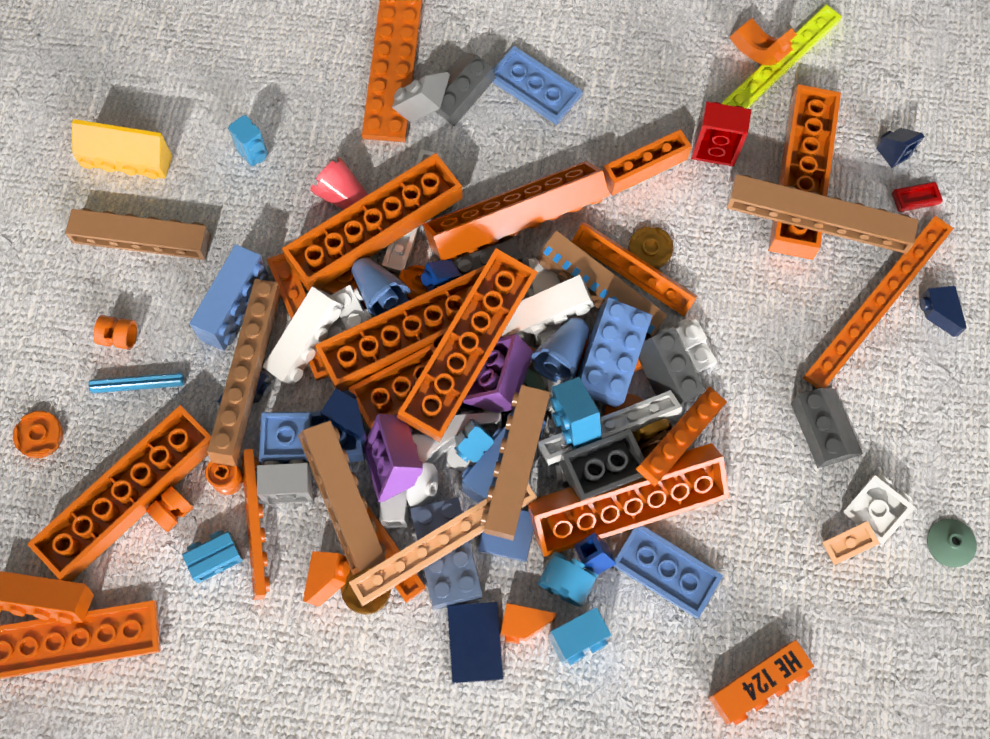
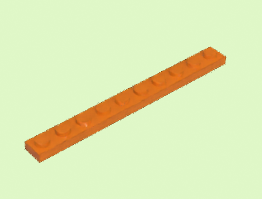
[803,215,954,389]

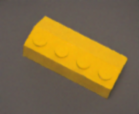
[72,119,172,179]

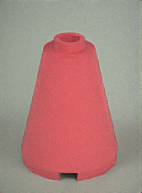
[310,157,368,210]

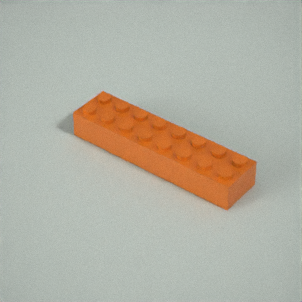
[768,84,841,260]
[282,153,463,292]
[422,161,609,260]
[397,248,538,442]
[315,265,485,392]
[27,405,211,582]
[527,443,729,557]

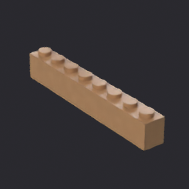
[726,174,919,254]
[207,279,281,466]

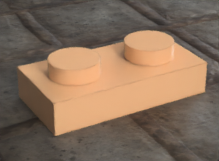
[821,521,880,565]

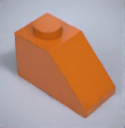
[303,551,350,606]
[500,603,556,644]

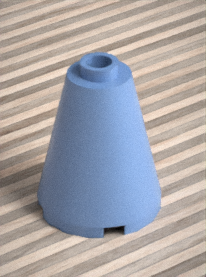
[352,257,410,317]
[531,318,589,383]

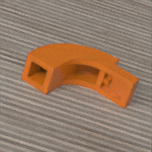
[729,18,797,65]

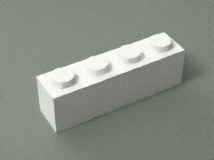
[502,275,595,341]
[263,286,344,385]

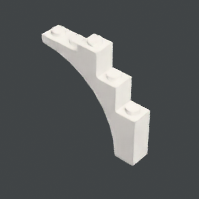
[379,410,503,528]

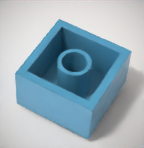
[550,377,602,450]
[548,607,611,666]

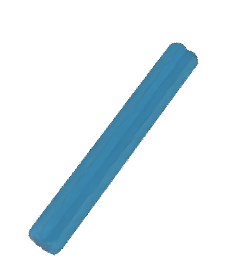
[89,372,185,393]

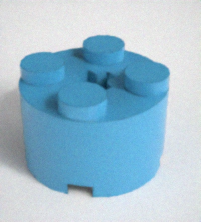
[538,551,598,607]

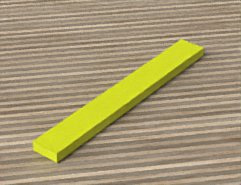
[721,4,842,109]

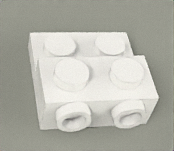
[326,285,373,339]
[656,318,717,372]
[842,474,915,545]

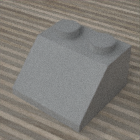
[392,72,450,123]
[257,460,314,504]

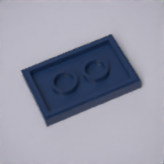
[447,602,503,684]

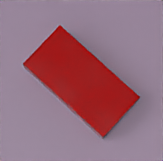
[892,181,943,212]

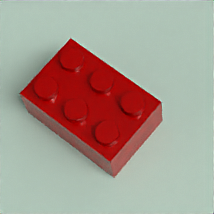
[691,101,751,167]

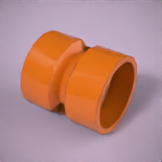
[93,315,137,350]
[205,461,243,495]
[145,486,194,532]

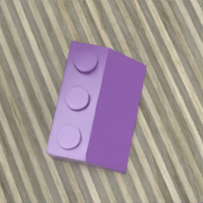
[463,334,533,413]
[363,414,423,502]

